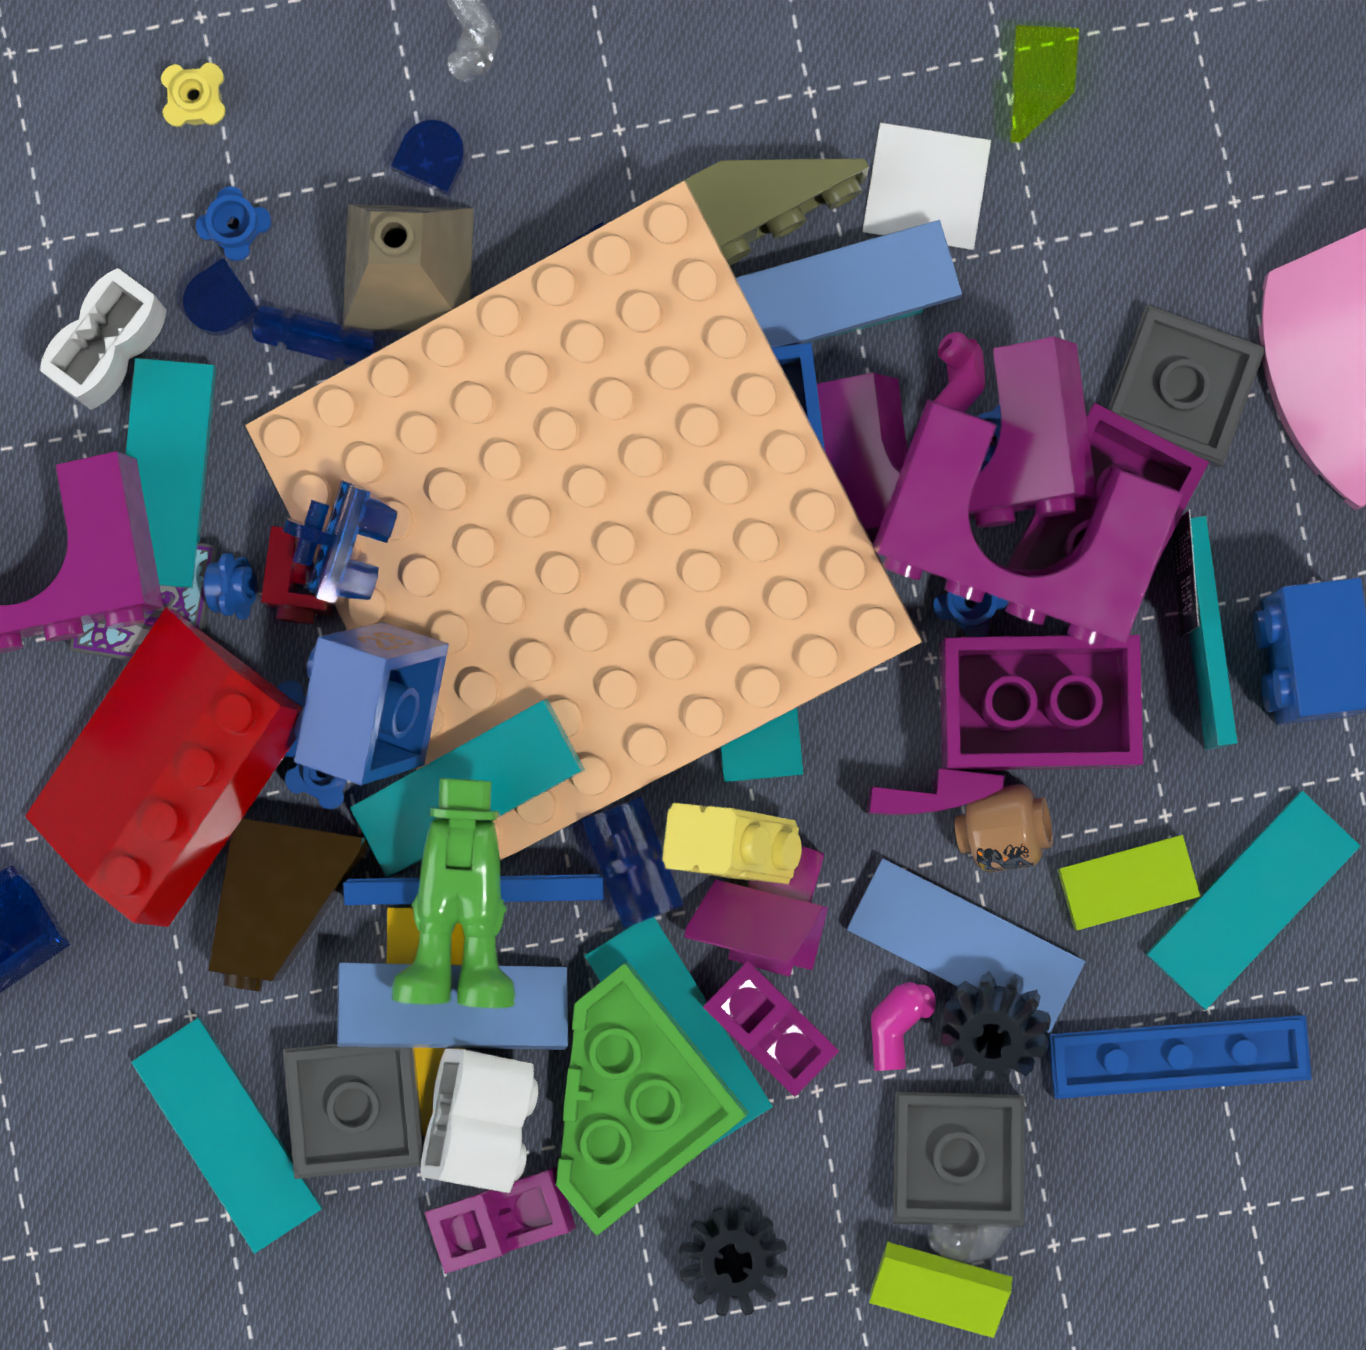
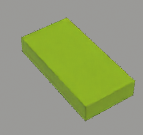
[1057,835,1201,931]
[869,1242,1013,1338]

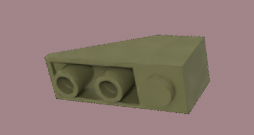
[665,158,869,266]

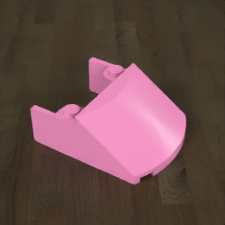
[1259,228,1366,510]

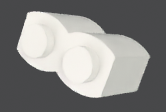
[40,269,166,410]
[421,1049,538,1193]

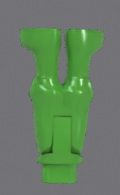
[391,778,516,1008]

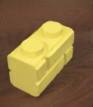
[662,803,802,884]

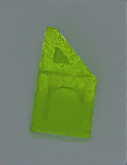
[1009,25,1079,143]

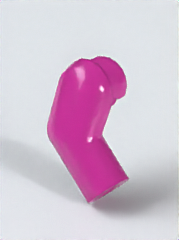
[934,332,985,412]
[871,982,936,1071]

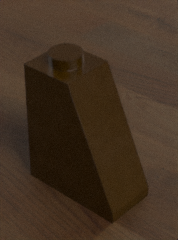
[208,818,368,992]

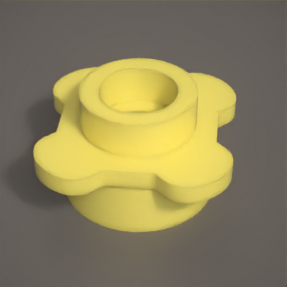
[161,63,226,127]

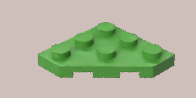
[556,961,749,1236]

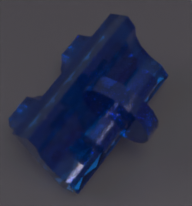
[282,480,398,604]
[582,797,684,928]

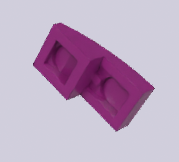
[866,769,1004,816]
[703,961,840,1097]
[424,1167,576,1274]

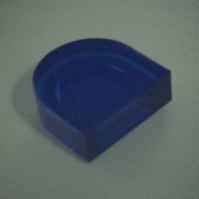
[391,120,465,196]
[183,258,261,336]

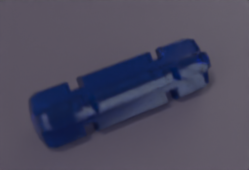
[252,306,376,366]

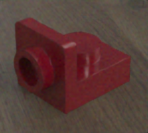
[261,526,333,625]

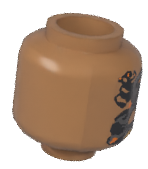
[955,784,1053,872]

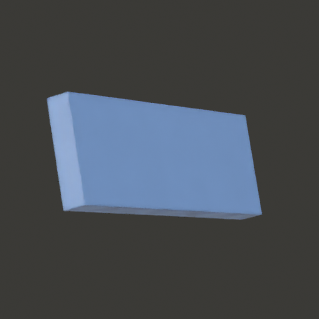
[736,220,962,348]
[846,858,1086,1033]
[337,963,568,1050]

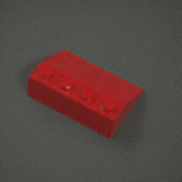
[25,607,303,927]

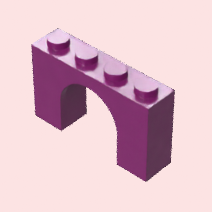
[817,336,1097,544]
[873,399,1183,647]
[0,451,164,654]

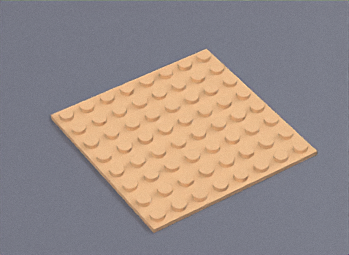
[245,181,922,861]

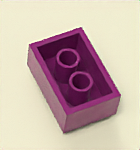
[1005,403,1209,570]
[939,635,1143,771]

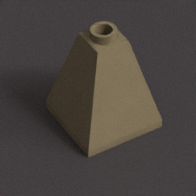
[343,204,474,332]

